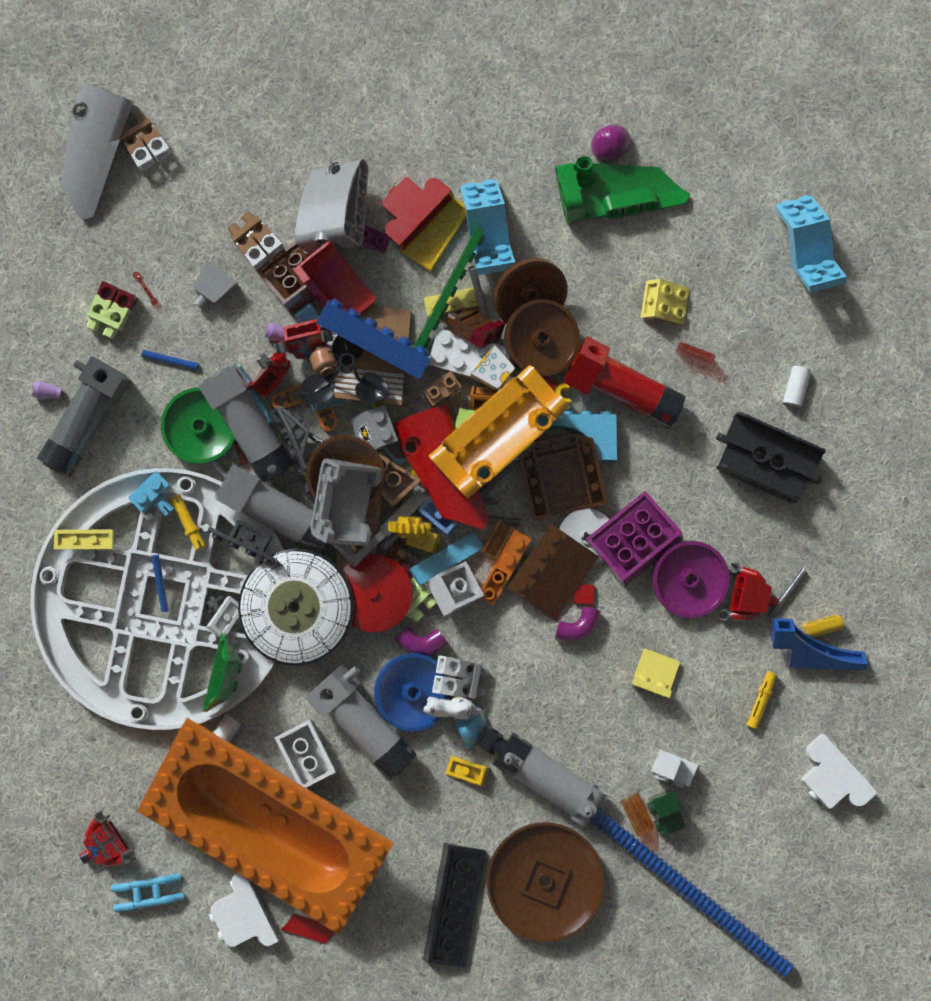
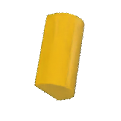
[801,614,845,638]

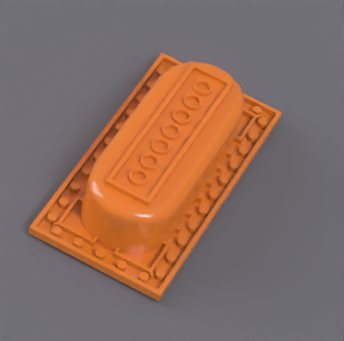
[137,717,394,934]

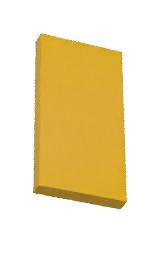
[399,198,467,272]

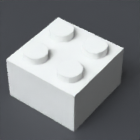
[426,562,484,616]

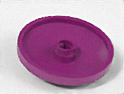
[652,540,730,618]

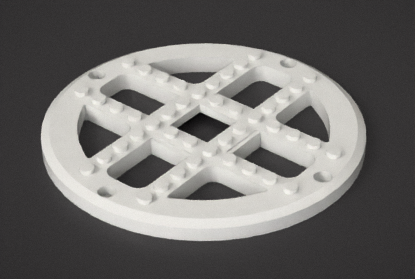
[30,468,293,730]

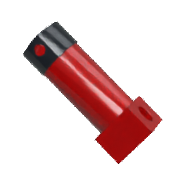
[563,336,686,429]

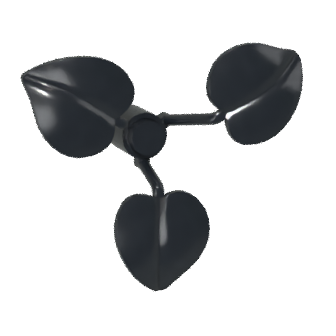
[298,335,389,405]

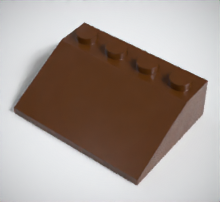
[256,241,347,317]
[507,524,599,619]

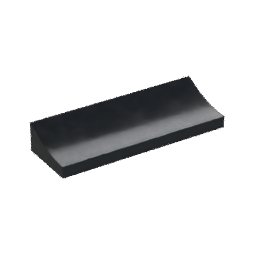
[423,842,486,968]

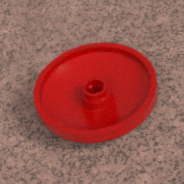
[342,554,413,632]

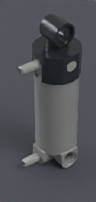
[478,727,607,827]

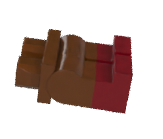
[445,307,506,349]

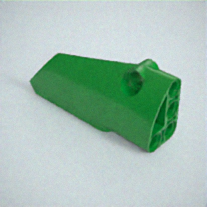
[555,156,691,224]

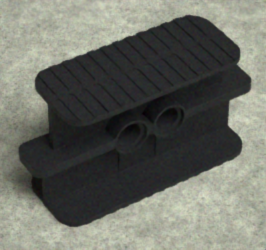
[716,412,826,503]

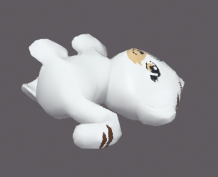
[423,696,482,720]

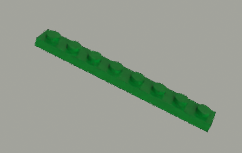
[414,227,485,348]

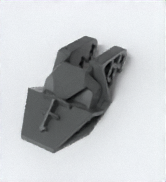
[273,406,324,510]

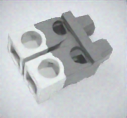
[432,656,489,699]

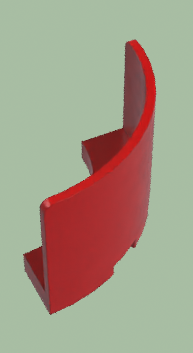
[293,241,376,313]

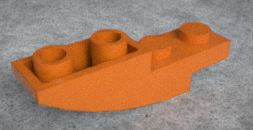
[480,529,532,606]

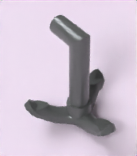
[479,467,508,505]

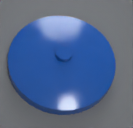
[374,653,450,732]

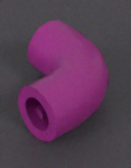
[555,606,601,642]
[395,626,449,655]

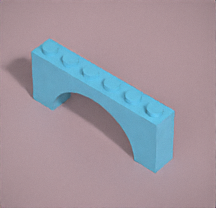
[511,411,617,462]

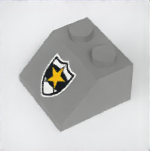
[350,405,399,451]

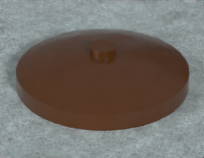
[493,258,568,324]
[504,299,580,377]
[306,435,385,506]

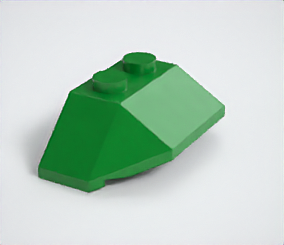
[203,632,243,712]

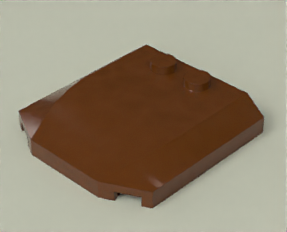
[518,433,608,521]

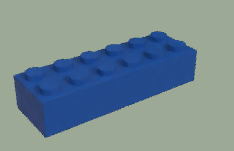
[316,298,431,379]

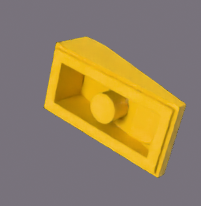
[446,756,490,786]

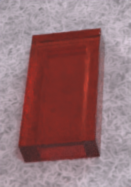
[675,342,715,365]

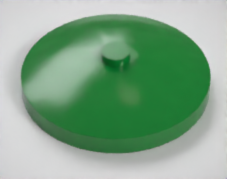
[161,387,236,464]

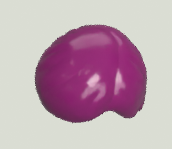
[591,124,631,161]

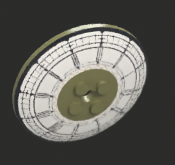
[238,549,354,666]

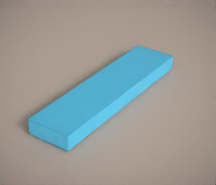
[409,532,484,586]

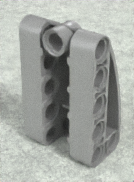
[295,159,369,255]

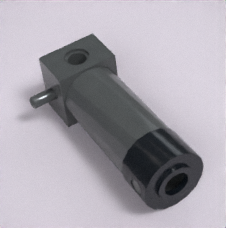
[37,356,131,477]

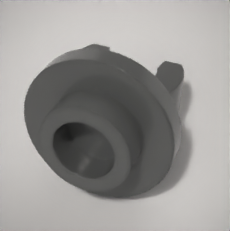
[205,596,224,616]

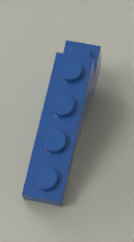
[771,618,868,670]

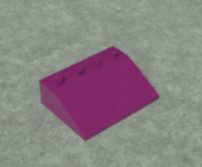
[586,491,684,587]

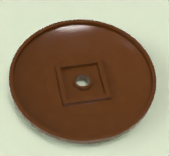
[486,822,604,942]

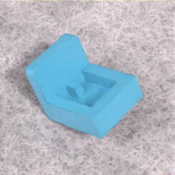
[294,303,324,331]

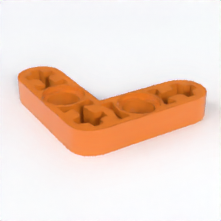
[271,384,338,432]

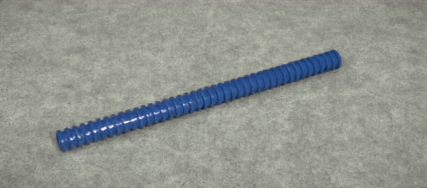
[589,808,794,978]

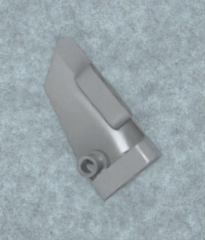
[61,82,135,220]

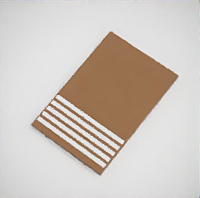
[333,305,411,407]

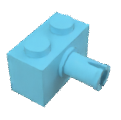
[128,471,175,517]

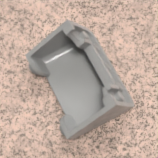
[311,459,382,546]

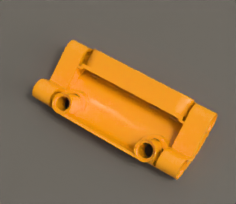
[429,365,570,499]

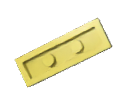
[424,288,479,317]
[54,530,114,550]

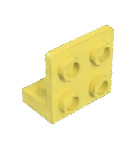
[641,279,689,325]
[631,649,680,698]

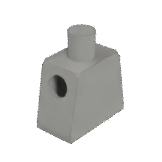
[193,261,239,310]

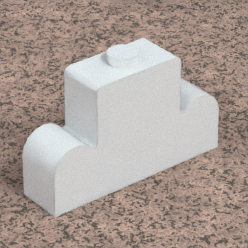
[801,734,878,808]

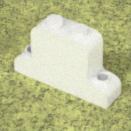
[209,873,280,947]

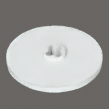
[559,509,609,565]

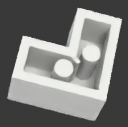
[651,750,698,788]

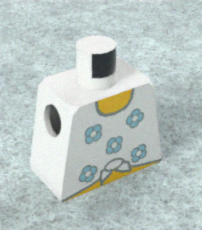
[470,345,515,391]

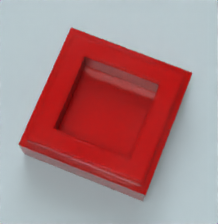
[574,584,594,605]

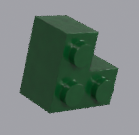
[647,789,686,836]

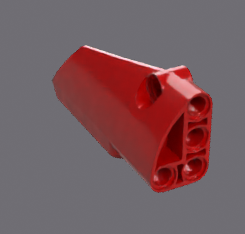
[393,404,489,530]

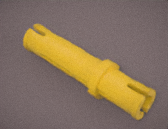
[169,494,207,551]
[746,671,779,729]

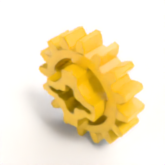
[388,516,431,538]

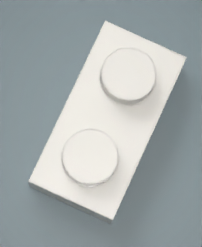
[206,596,239,638]

